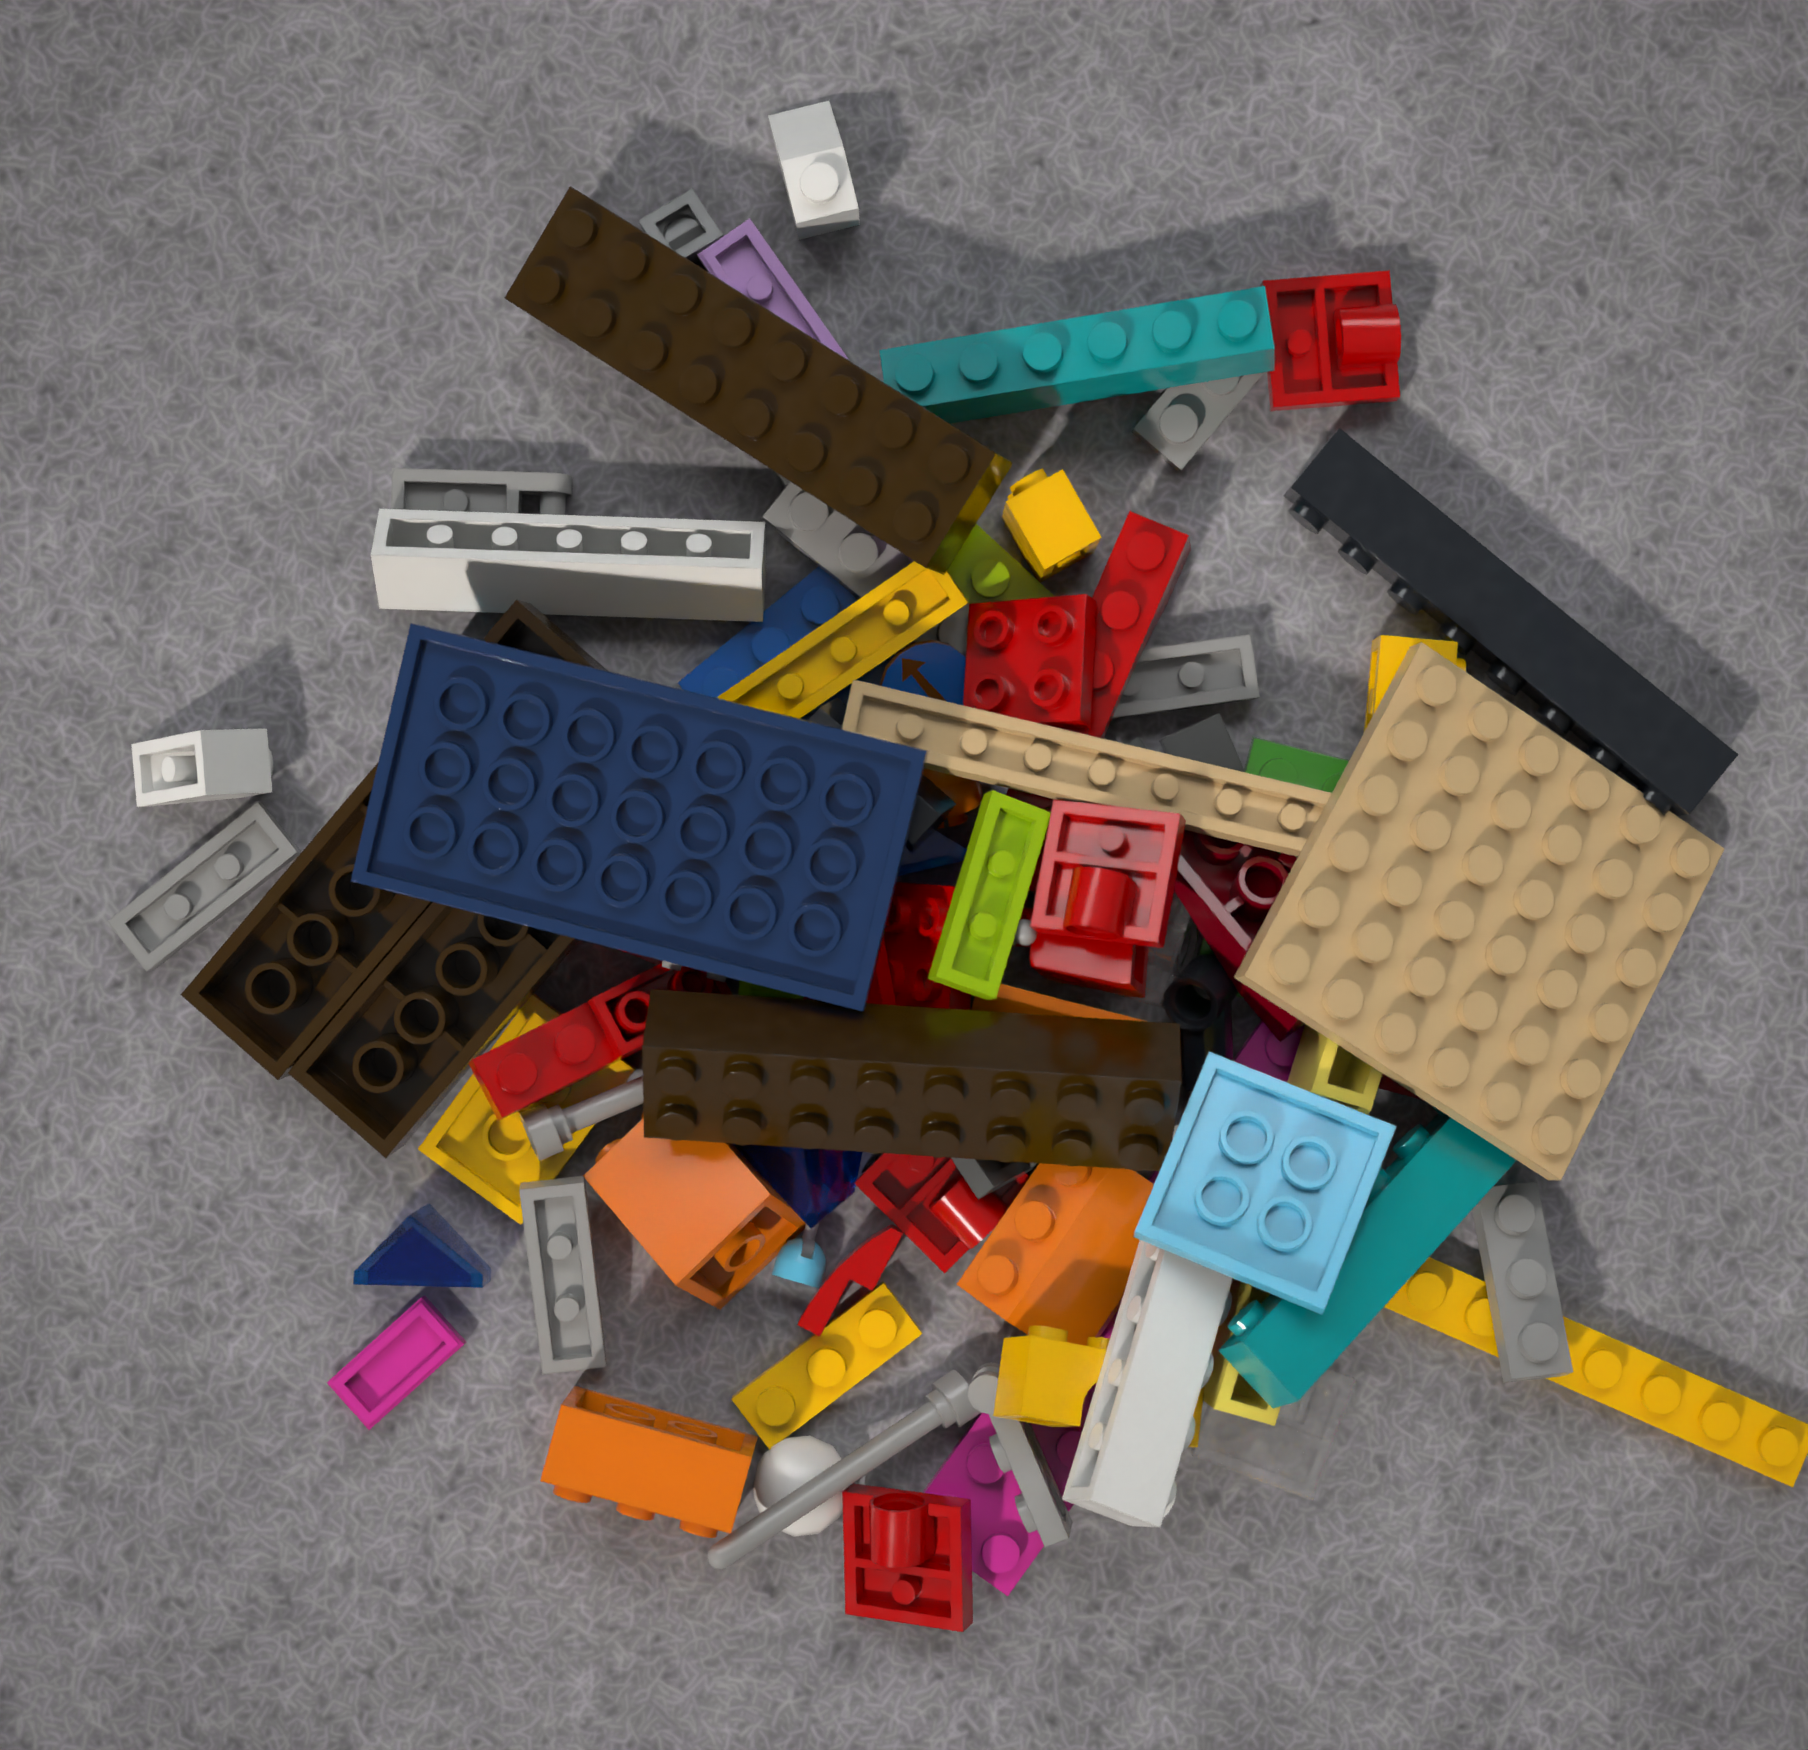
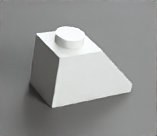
[768,101,860,240]
[131,729,273,807]

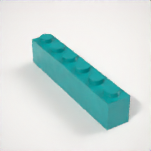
[879,286,1275,424]
[1218,1106,1517,1409]

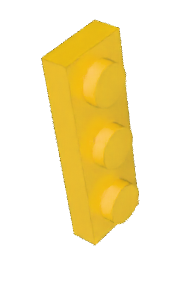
[731,1281,922,1450]

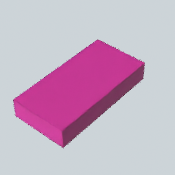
[327,1295,466,1430]

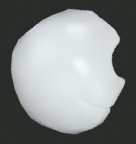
[753,1436,849,1537]

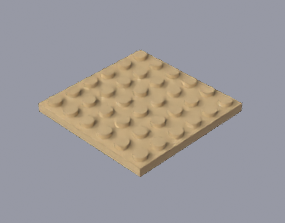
[1234,642,1724,1180]

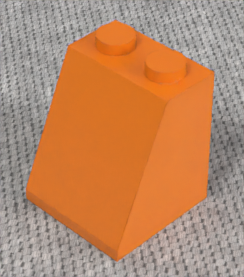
[583,1113,808,1310]

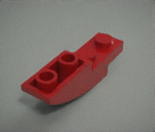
[469,963,733,1121]

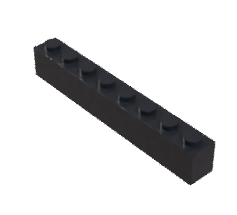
[1284,428,1739,816]

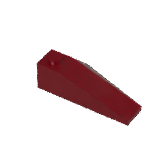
[1174,830,1305,1042]

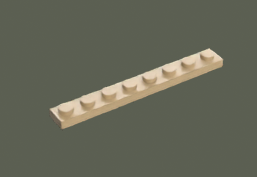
[841,679,1332,856]

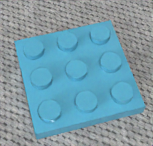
[1134,1052,1396,1315]

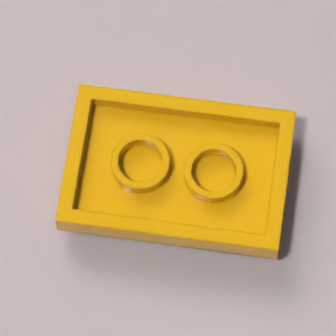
[418,994,637,1225]

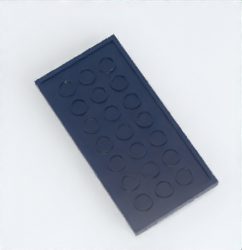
[351,623,929,1011]

